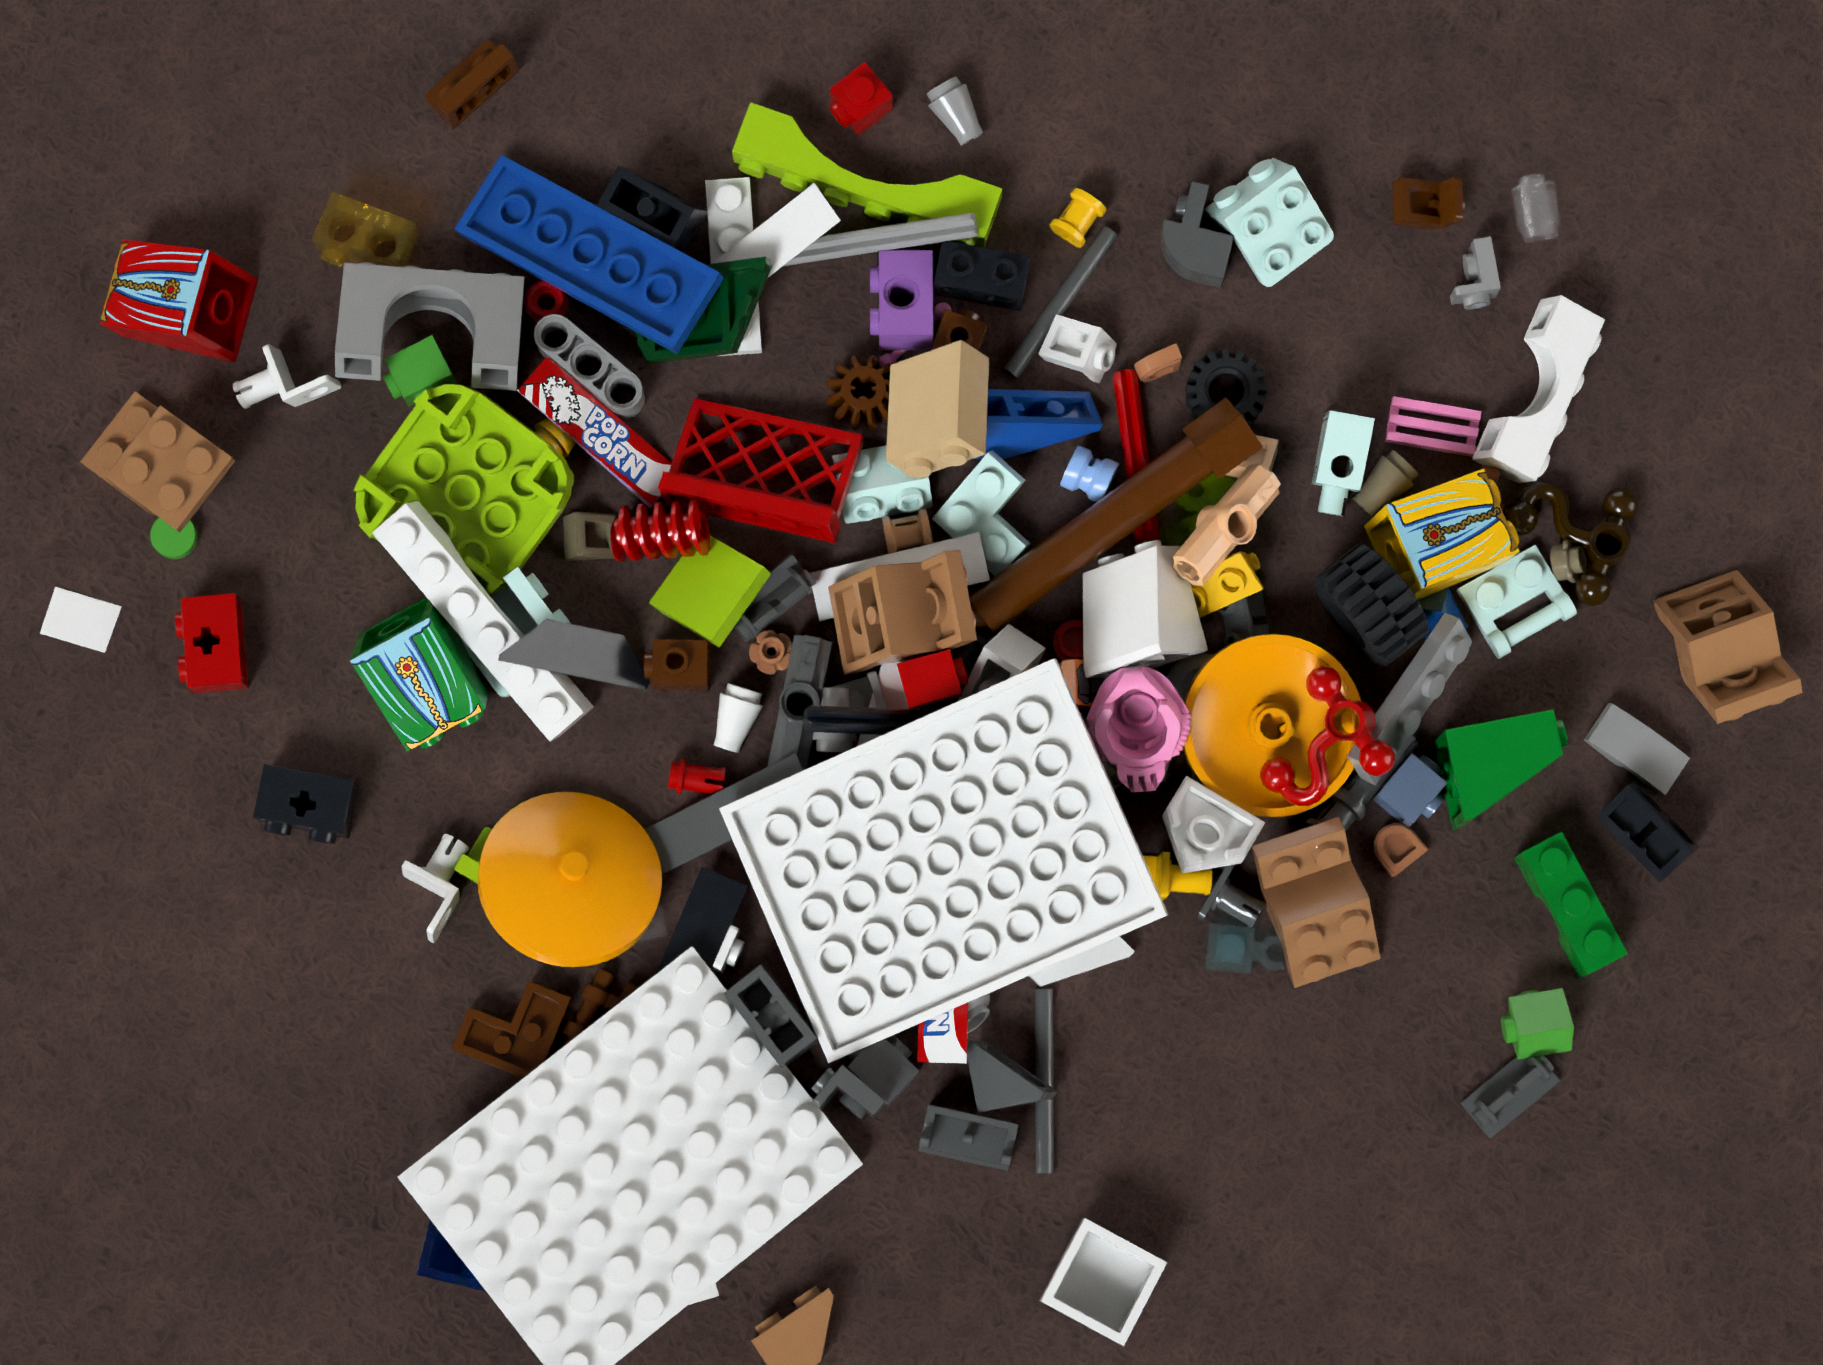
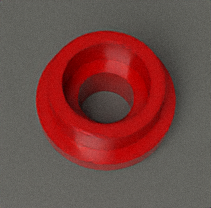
[524,280,569,323]

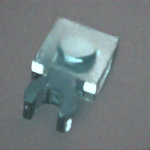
[1205,923,1284,974]

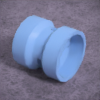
[1060,445,1119,502]

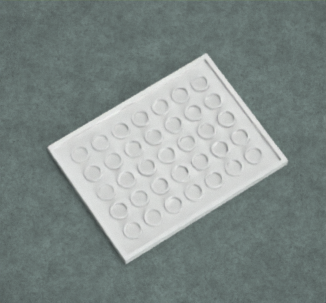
[719,658,1168,1063]
[398,946,863,1365]

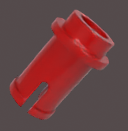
[668,758,726,794]

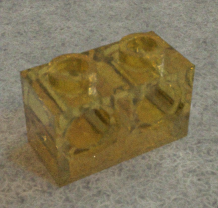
[312,191,420,267]

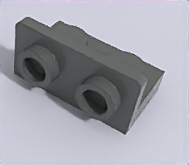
[812,1065,886,1119]

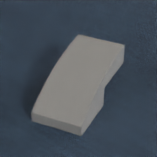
[1584,703,1690,795]

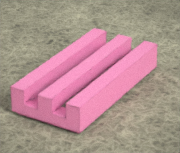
[1385,396,1482,457]

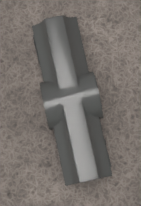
[767,635,833,770]

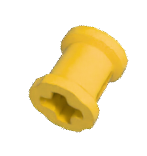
[1049,188,1107,248]

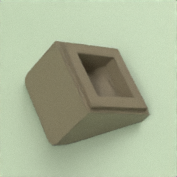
[563,512,616,561]

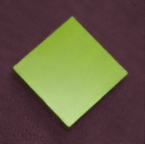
[649,536,771,648]

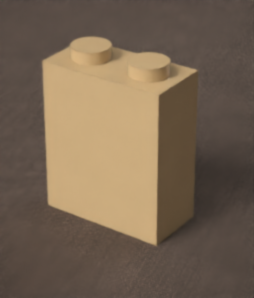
[886,340,989,478]

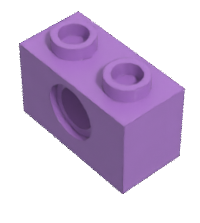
[870,250,933,350]

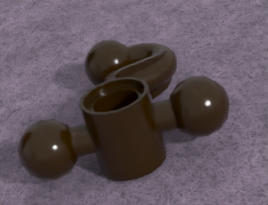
[1503,481,1639,606]

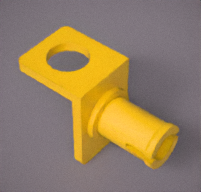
[1143,852,1212,901]

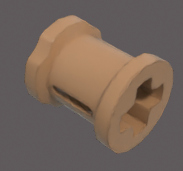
[881,509,933,554]

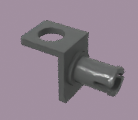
[1196,865,1266,928]

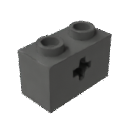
[724,965,819,1067]

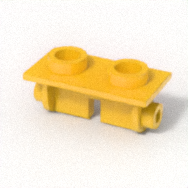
[1190,551,1264,618]

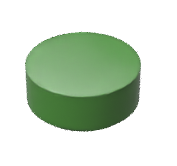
[150,518,198,559]

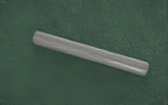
[782,213,978,267]

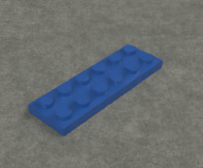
[454,155,724,354]

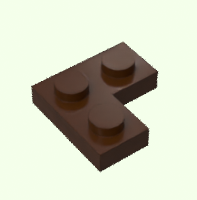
[451,981,572,1078]

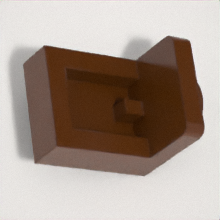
[1392,177,1465,230]

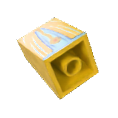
[1364,469,1520,600]

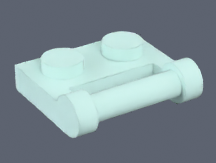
[1457,545,1577,659]

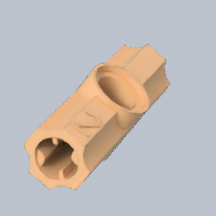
[1172,464,1281,586]

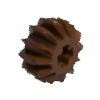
[826,355,890,431]

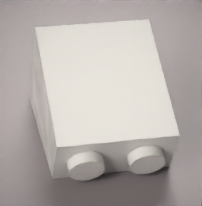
[1083,540,1208,678]

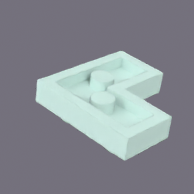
[932,450,1031,576]

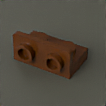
[425,40,519,130]

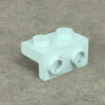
[832,445,933,524]

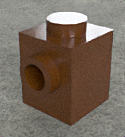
[931,308,988,352]
[644,639,710,691]

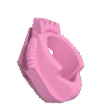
[1085,666,1192,792]

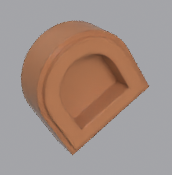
[1134,344,1182,382]
[1373,823,1429,879]

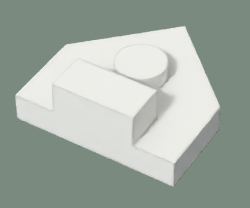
[1162,776,1265,874]

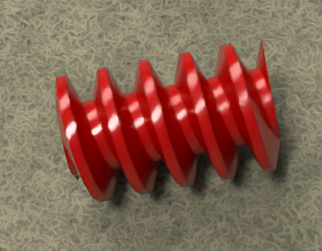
[610,500,711,562]

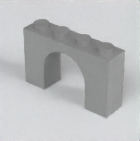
[335,262,524,391]

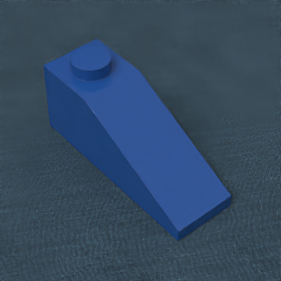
[974,389,1103,459]

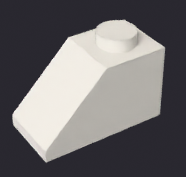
[957,624,1046,702]

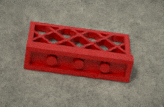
[658,398,865,543]

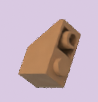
[751,1286,834,1365]

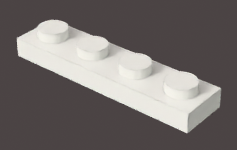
[705,177,762,356]

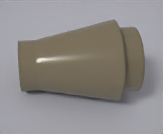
[1352,450,1419,517]

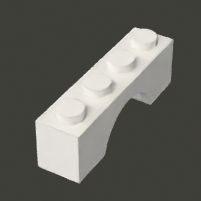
[1472,295,1605,483]

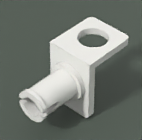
[233,344,341,409]
[401,834,469,943]

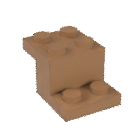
[80,391,235,533]
[828,550,977,675]
[1653,570,1803,724]
[1252,817,1381,988]

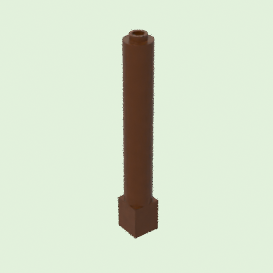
[969,397,1263,633]

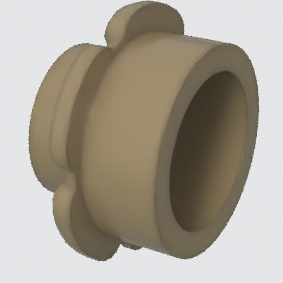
[1550,539,1587,583]

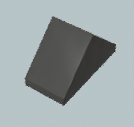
[967,1040,1058,1113]

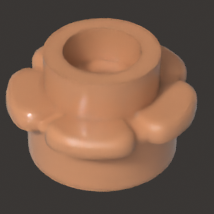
[749,630,792,674]

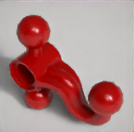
[1260,666,1395,806]

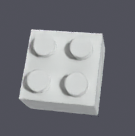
[1039,1218,1167,1346]

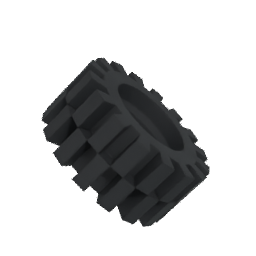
[1185,348,1268,426]

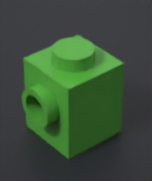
[382,335,456,407]
[1501,988,1574,1060]

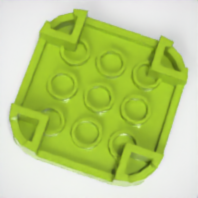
[353,384,574,597]

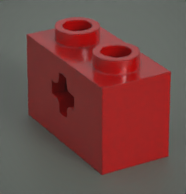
[175,593,248,694]

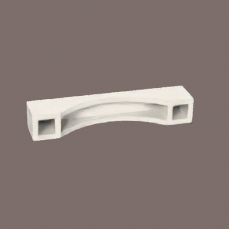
[372,501,594,741]

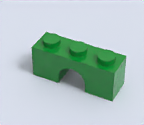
[1514,832,1628,979]

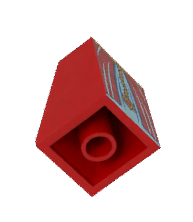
[99,239,258,363]

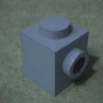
[1373,754,1447,827]

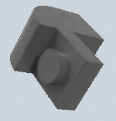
[1160,181,1234,288]

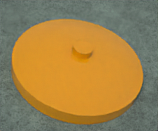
[1183,634,1361,817]
[477,792,662,967]

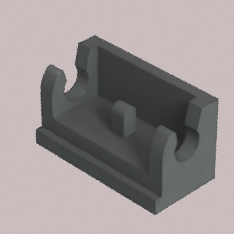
[918,1105,1019,1171]

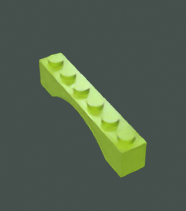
[732,102,1002,248]

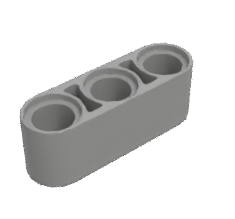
[534,314,645,419]

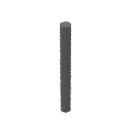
[1003,226,1118,380]
[1035,989,1054,1174]

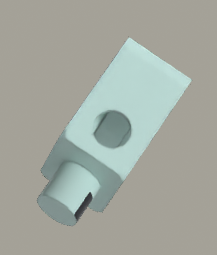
[1312,410,1375,516]

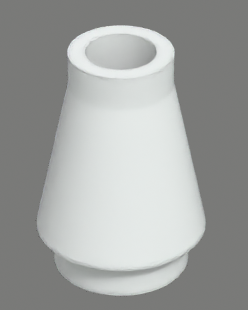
[713,683,763,753]

